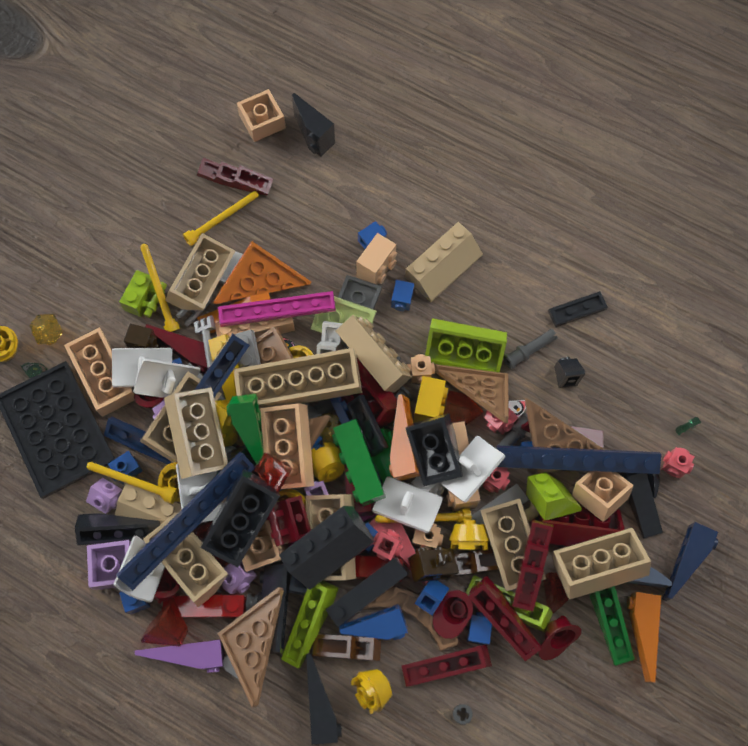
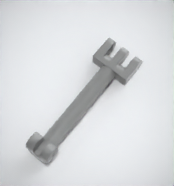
[194,315,216,368]

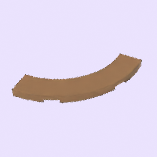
[363,587,460,651]

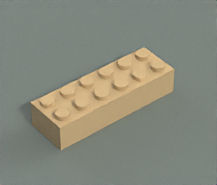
[234,348,362,408]

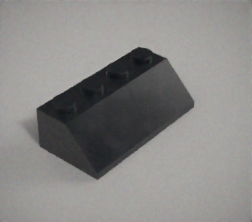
[200,469,280,567]
[279,506,376,590]
[257,564,290,654]

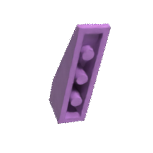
[135,640,224,673]

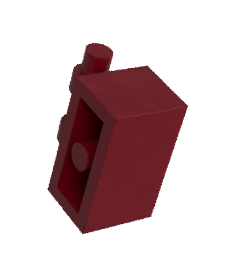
[266,495,311,547]

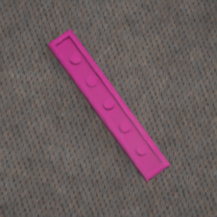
[218,291,336,327]

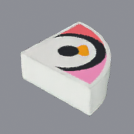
[509,400,526,418]

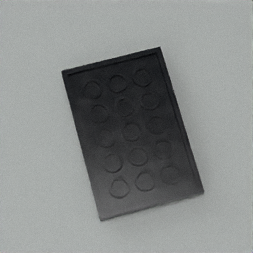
[0,361,115,499]

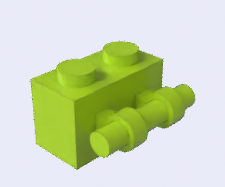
[119,270,167,318]

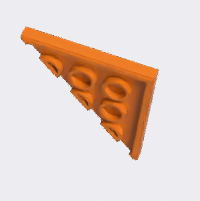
[212,241,312,304]

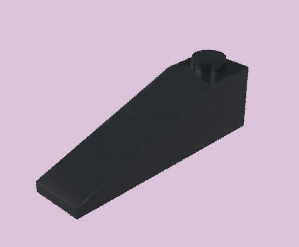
[617,472,663,539]
[75,513,160,546]
[326,557,408,627]
[306,654,342,745]

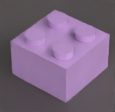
[87,540,131,590]

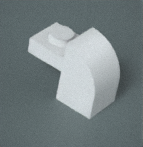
[317,321,343,354]

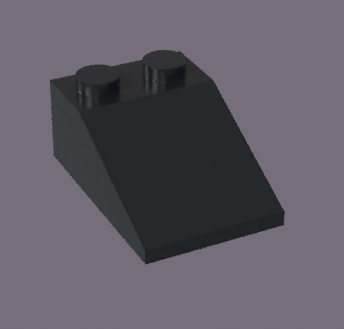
[292,93,335,157]
[405,413,463,487]

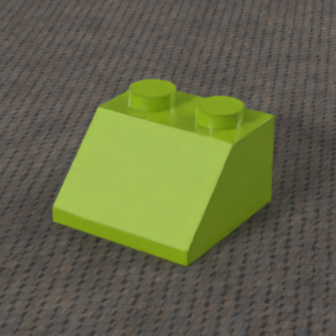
[526,472,582,521]

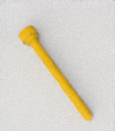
[182,191,258,246]
[140,244,180,332]
[87,462,179,504]
[375,508,472,524]

